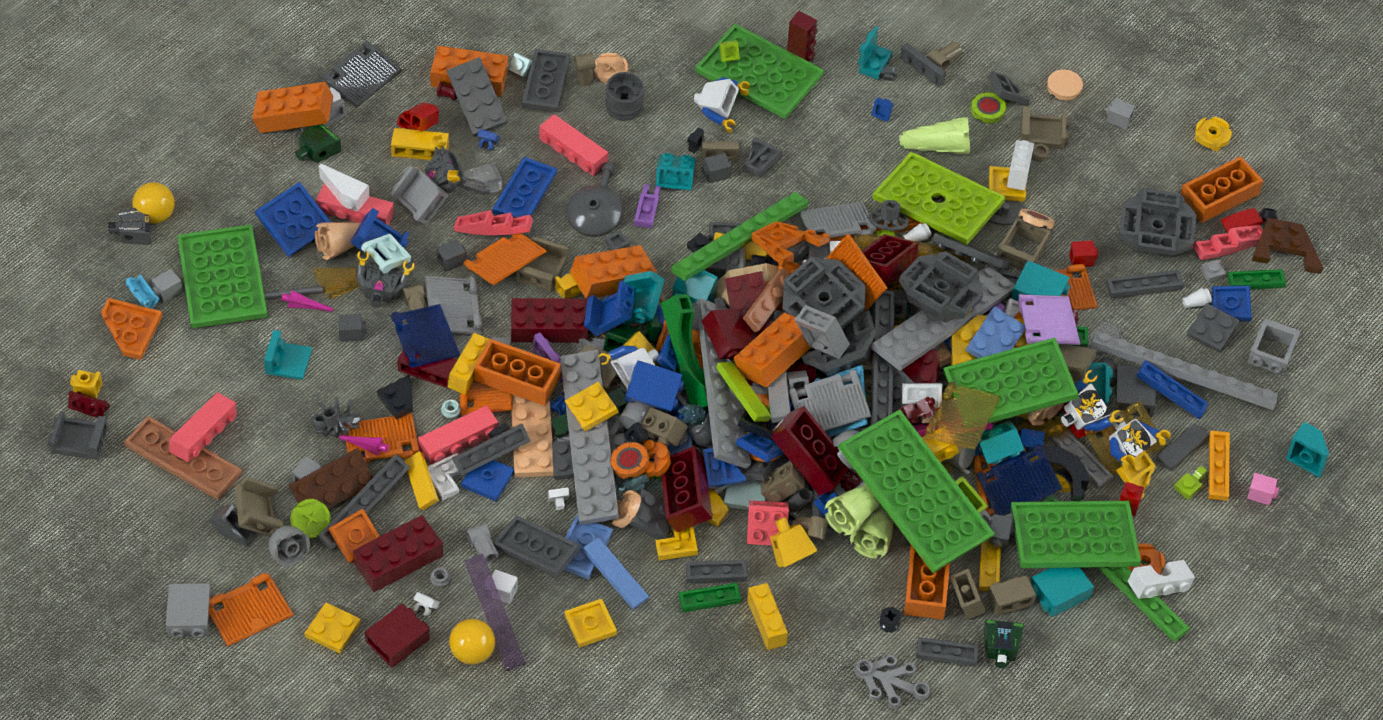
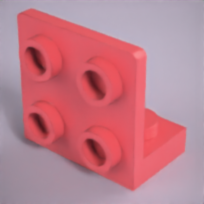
[747,500,789,545]

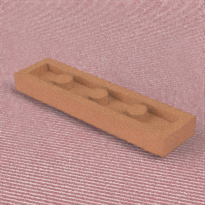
[743,268,789,332]

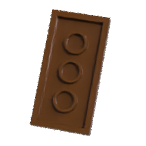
[288,448,373,509]

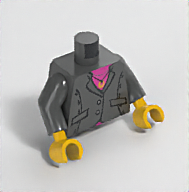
[424,135,466,193]
[356,251,415,308]

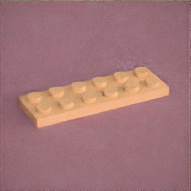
[511,394,554,477]

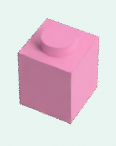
[1247,473,1279,505]

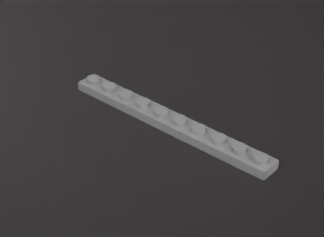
[1091,331,1278,410]

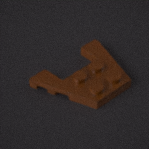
[1252,218,1323,274]

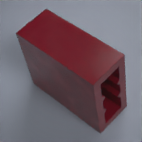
[701,309,754,360]
[365,603,430,668]

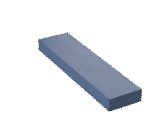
[582,537,649,610]

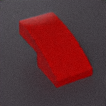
[1220,208,1264,233]

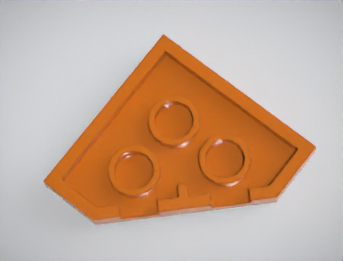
[101,298,163,360]

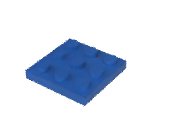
[255,182,330,257]

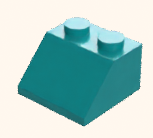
[672,270,718,304]
[974,420,1024,464]
[1286,422,1329,478]

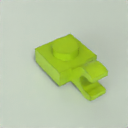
[1174,466,1207,500]

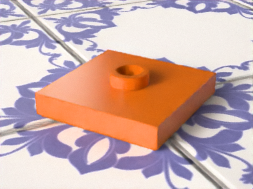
[328,509,380,563]

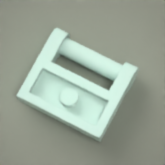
[361,234,411,273]

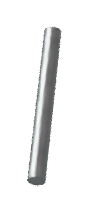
[264,286,323,300]

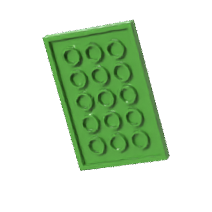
[695,23,824,119]
[177,224,268,329]
[944,338,1079,430]
[1011,501,1141,568]

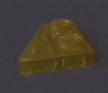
[313,267,360,299]
[1017,415,1071,437]

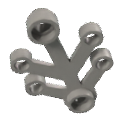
[854,655,930,709]

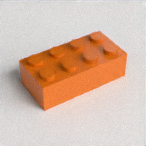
[430,45,509,97]
[252,82,333,133]
[1181,156,1263,223]
[570,245,657,299]
[734,312,811,388]
[474,339,561,406]
[903,545,950,620]

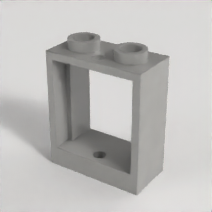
[795,305,850,359]
[1247,318,1301,376]

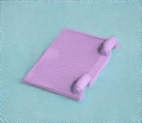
[1018,295,1080,345]

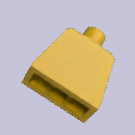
[770,517,817,567]

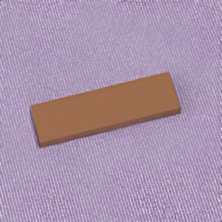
[124,416,243,501]

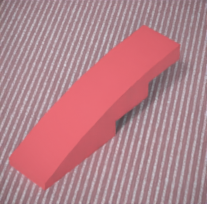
[454,210,533,235]
[1193,225,1263,260]

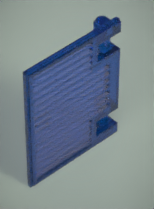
[390,304,460,368]
[976,444,1063,516]

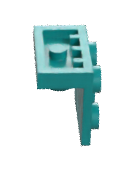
[857,26,893,80]
[655,153,696,190]
[264,330,312,380]

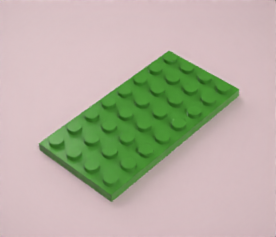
[838,410,995,573]

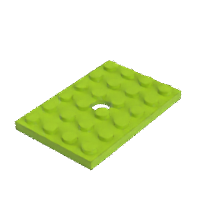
[872,152,1005,245]

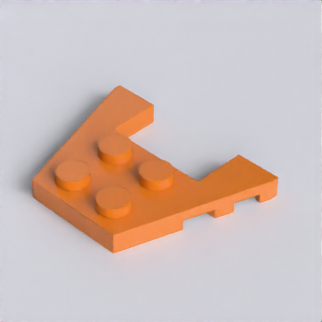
[751,221,830,266]

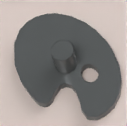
[988,200,1026,226]

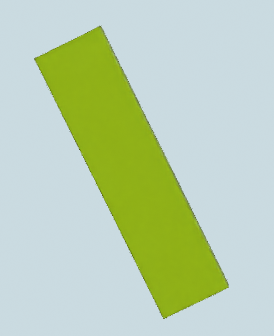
[716,362,772,422]

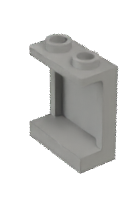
[390,166,449,224]
[166,584,212,638]

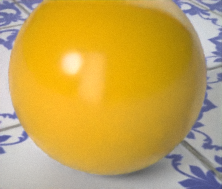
[132,182,175,224]
[449,619,495,665]

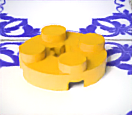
[1195,117,1232,151]

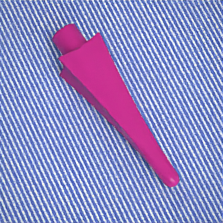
[281,290,333,312]
[339,435,389,456]

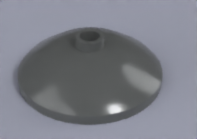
[567,185,622,237]

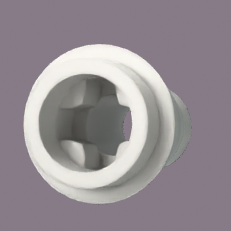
[902,223,931,242]
[1182,288,1212,309]

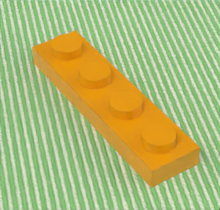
[1208,430,1230,501]

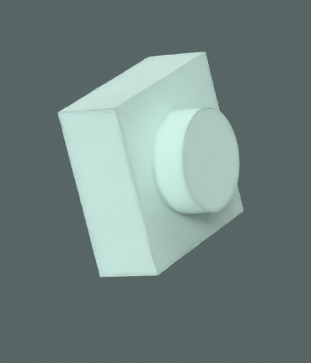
[508,53,533,77]

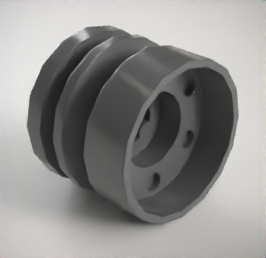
[605,72,644,121]

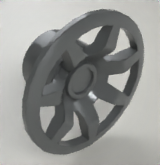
[869,200,909,231]

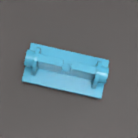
[126,274,160,309]

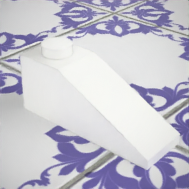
[319,164,369,212]

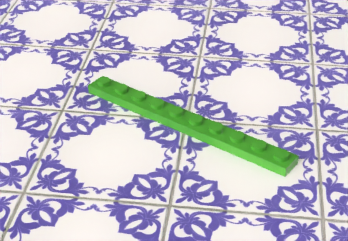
[671,192,809,281]
[1042,495,1190,643]

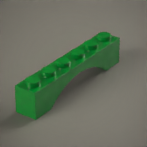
[660,294,708,412]

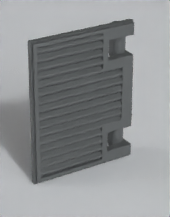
[321,40,402,107]

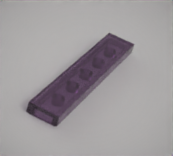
[464,553,526,671]

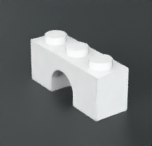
[1007,140,1034,191]
[1128,560,1195,599]

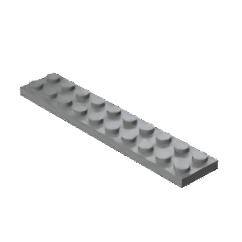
[871,266,1015,371]
[696,298,751,469]
[560,350,619,525]

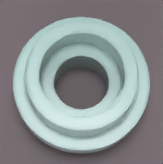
[441,400,461,418]

